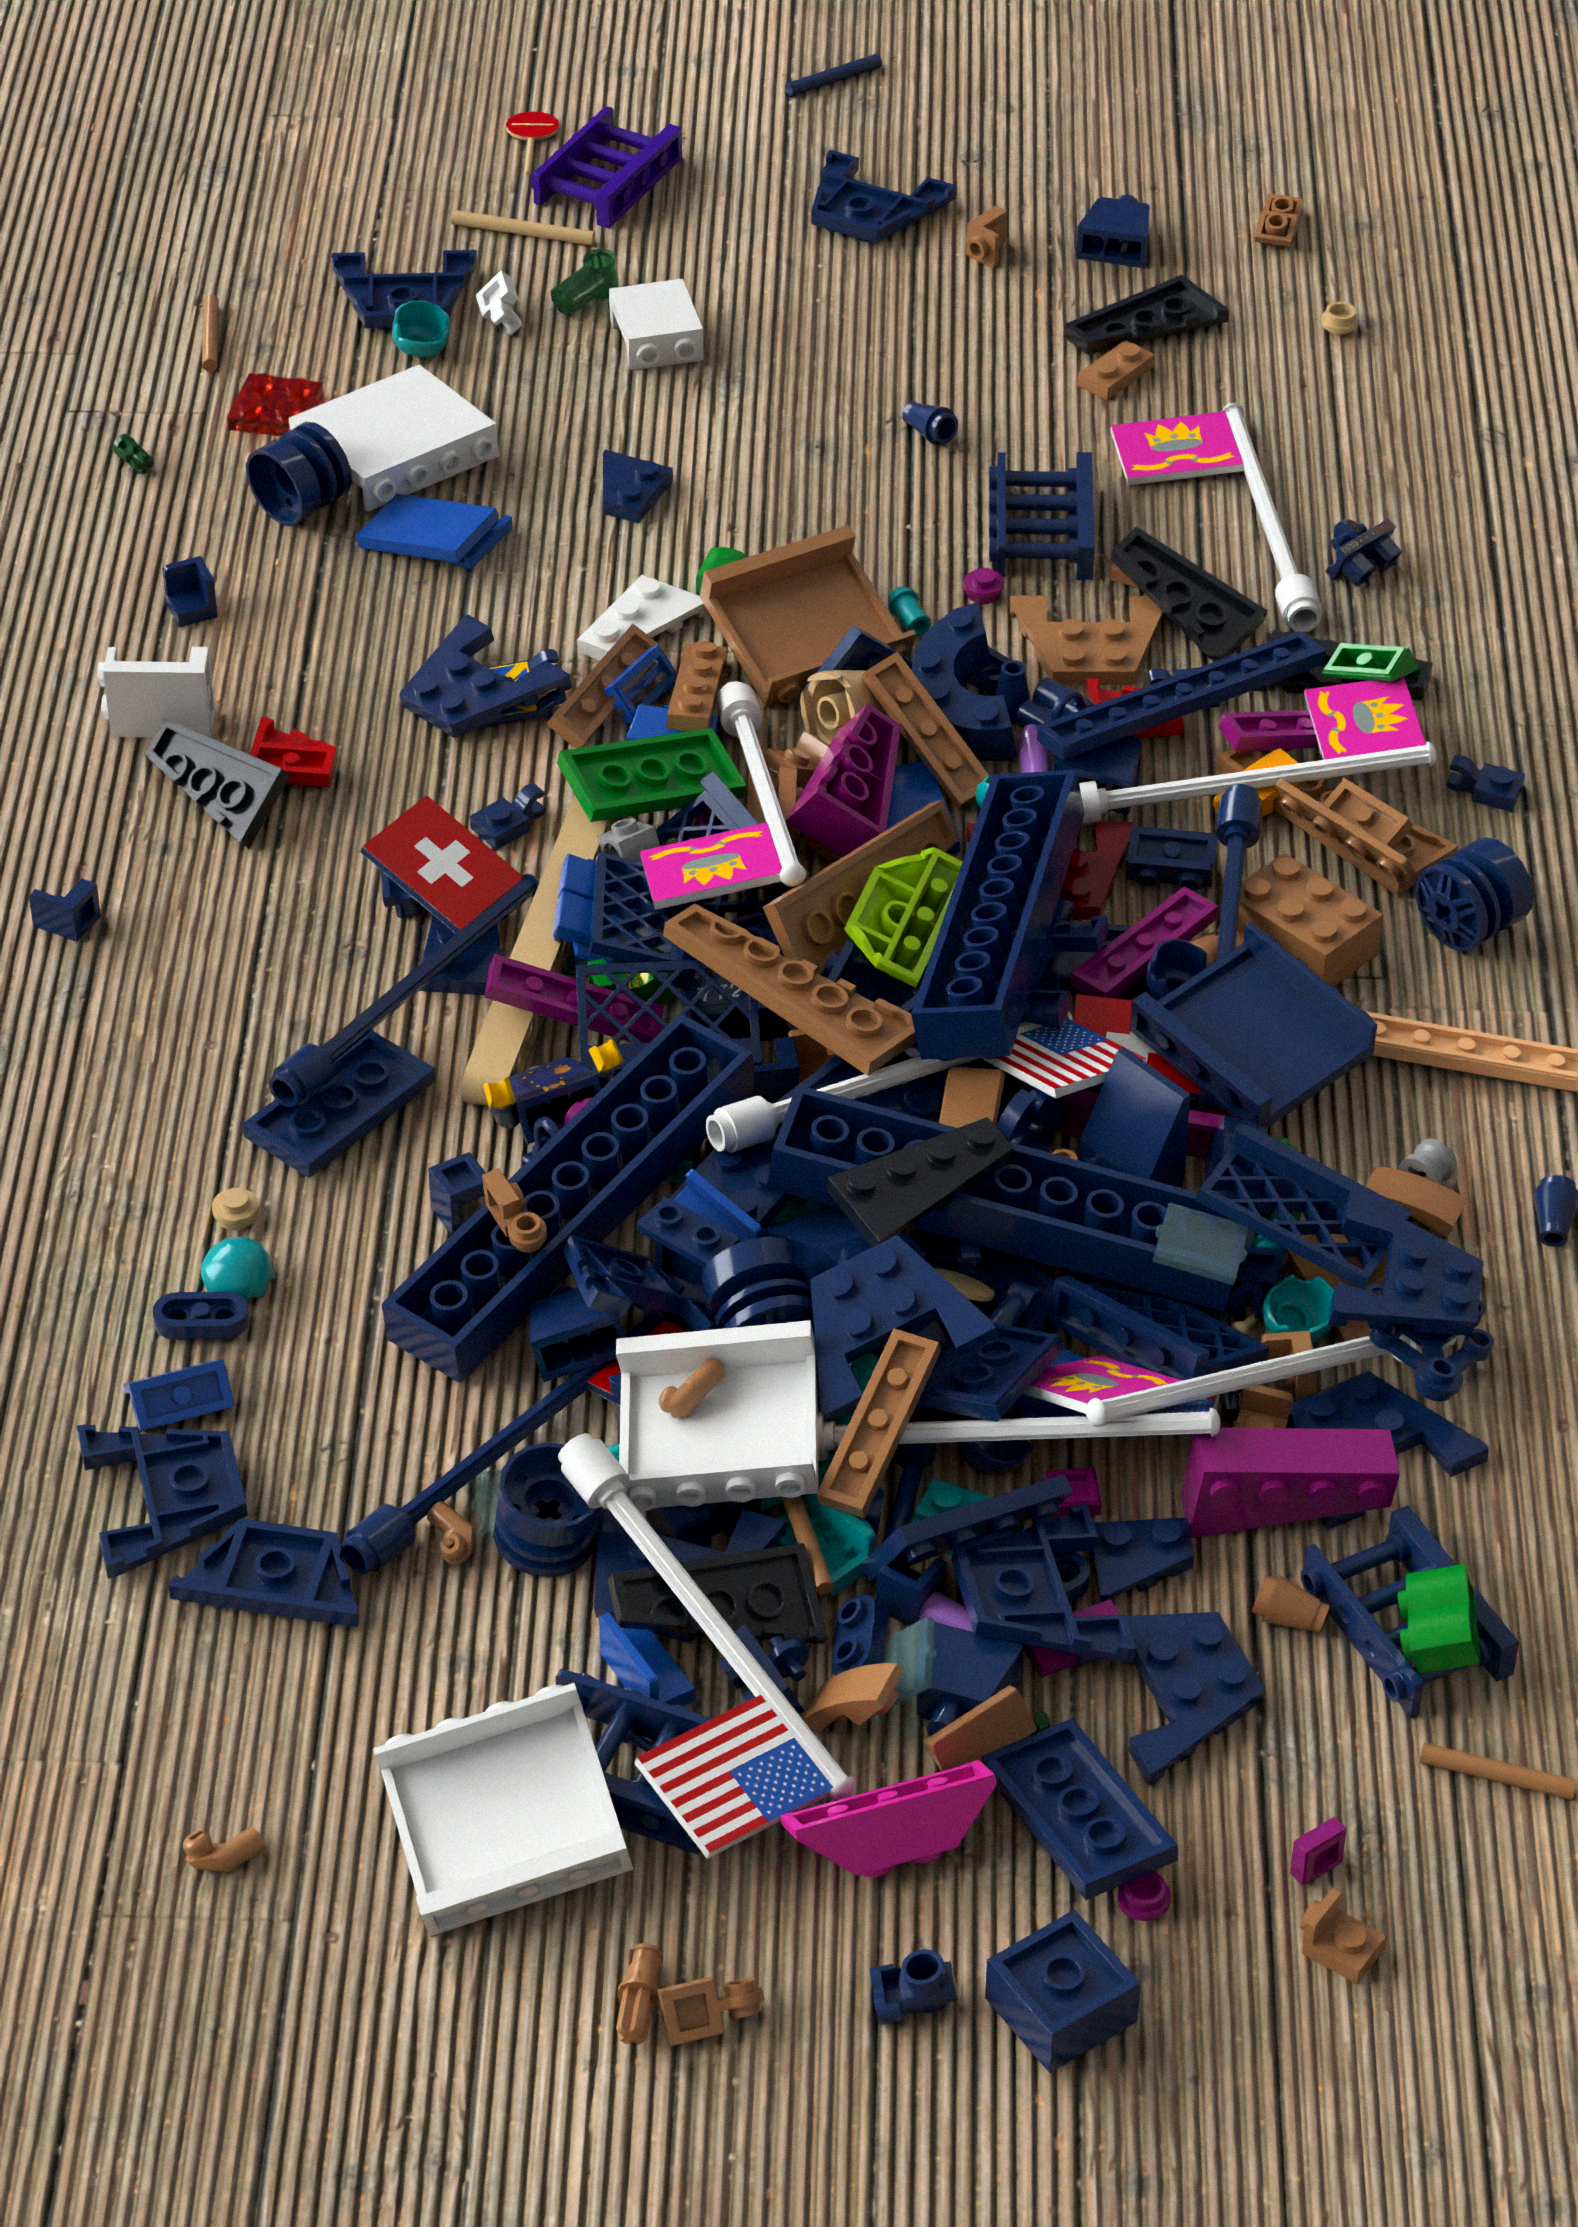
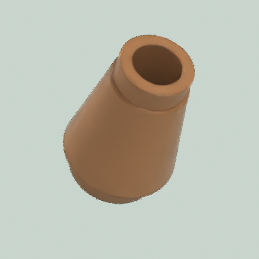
[1251,1575,1330,1633]

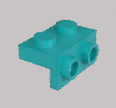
[770,1493,876,1597]

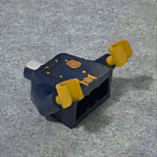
[483,1038,624,1144]

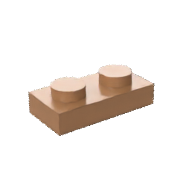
[1077,340,1155,401]

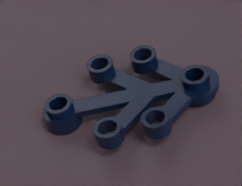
[1367,1284,1494,1402]

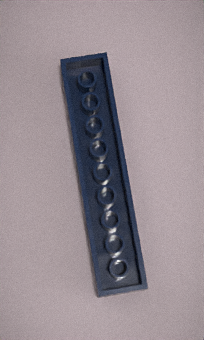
[911,769,1085,1061]
[381,1013,755,1383]
[767,1085,1247,1312]

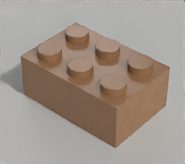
[1237,853,1384,986]

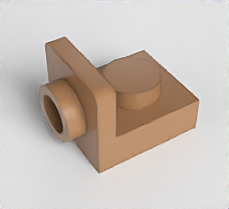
[966,205,1007,268]
[764,732,829,785]
[1261,1331,1317,1401]
[1235,1385,1292,1428]
[1300,1888,1387,1984]

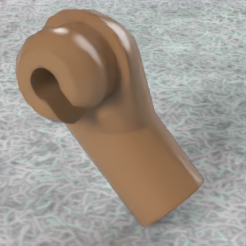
[659,1358,726,1418]
[427,1501,475,1564]
[183,1827,265,1872]

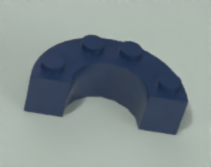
[912,602,1018,761]

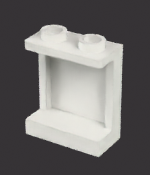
[609,278,704,370]
[97,646,215,738]

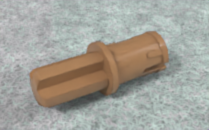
[616,1943,663,2044]

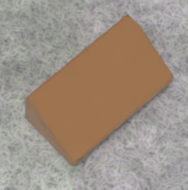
[939,1067,1005,1128]
[923,1685,1037,1771]

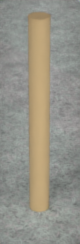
[451,210,596,246]

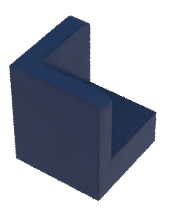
[162,556,218,627]
[29,878,101,942]
[746,1037,799,1103]
[428,1152,486,1234]
[876,1557,947,1631]

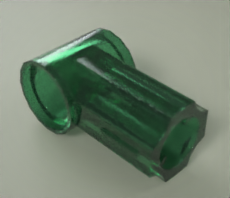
[551,249,619,316]

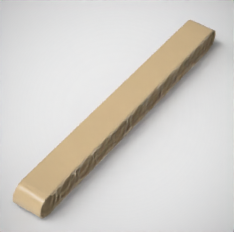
[462,795,622,1106]

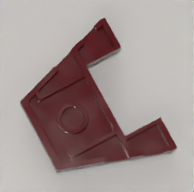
[967,822,1134,920]

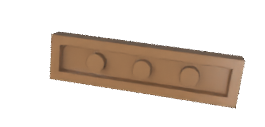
[546,624,665,748]
[666,641,727,731]
[862,651,990,810]
[816,1328,941,1519]

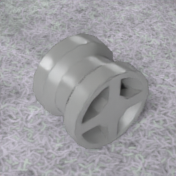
[1398,1138,1457,1185]

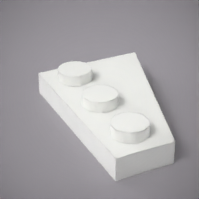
[577,575,709,660]

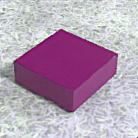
[1046,1467,1102,1519]
[1290,1816,1347,1885]

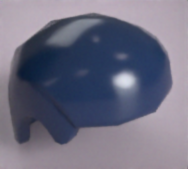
[1146,939,1207,1000]
[957,1410,1034,1476]

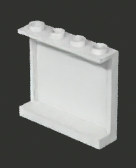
[289,364,499,512]
[616,1320,819,1511]
[373,1683,634,1936]

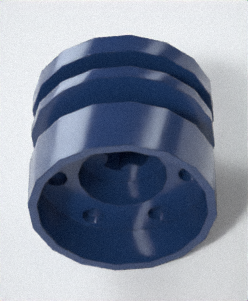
[246,421,352,526]
[1415,837,1534,952]
[701,1236,815,1335]
[493,1442,601,1577]

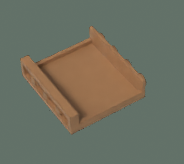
[700,525,916,707]

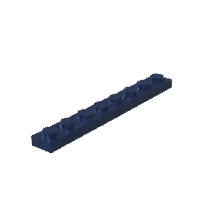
[1037,631,1326,760]

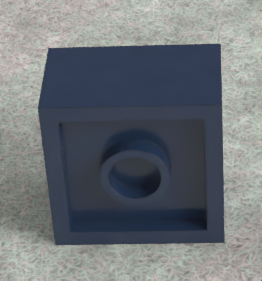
[985,1909,1141,2073]

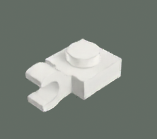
[476,270,522,335]

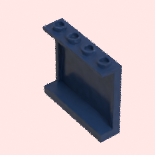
[1130,922,1378,1128]

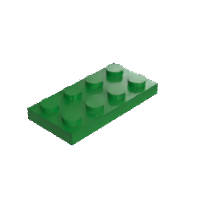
[557,728,747,822]

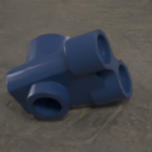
[870,1949,958,2026]

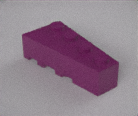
[785,703,901,858]
[1180,1428,1400,1538]

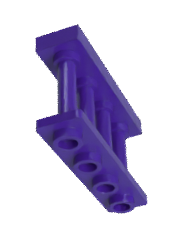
[531,106,682,228]

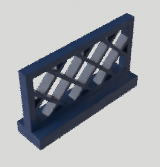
[656,772,806,918]
[590,852,703,990]
[576,960,762,1075]
[1195,1124,1412,1290]
[1047,1275,1270,1381]

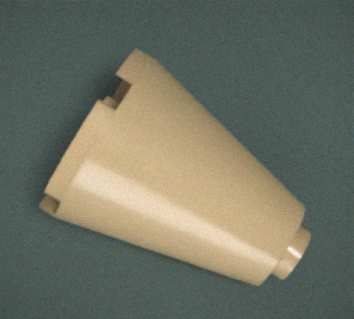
[800,670,889,745]

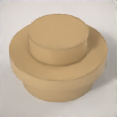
[1321,302,1359,336]
[212,1188,259,1231]

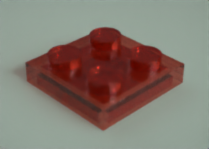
[227,373,324,436]

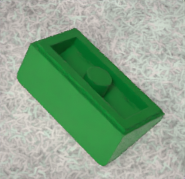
[1322,643,1418,682]

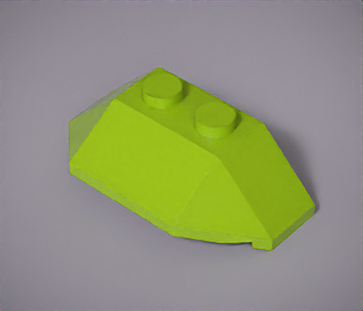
[844,847,963,987]

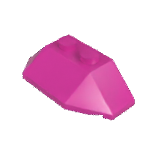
[780,1760,997,1877]

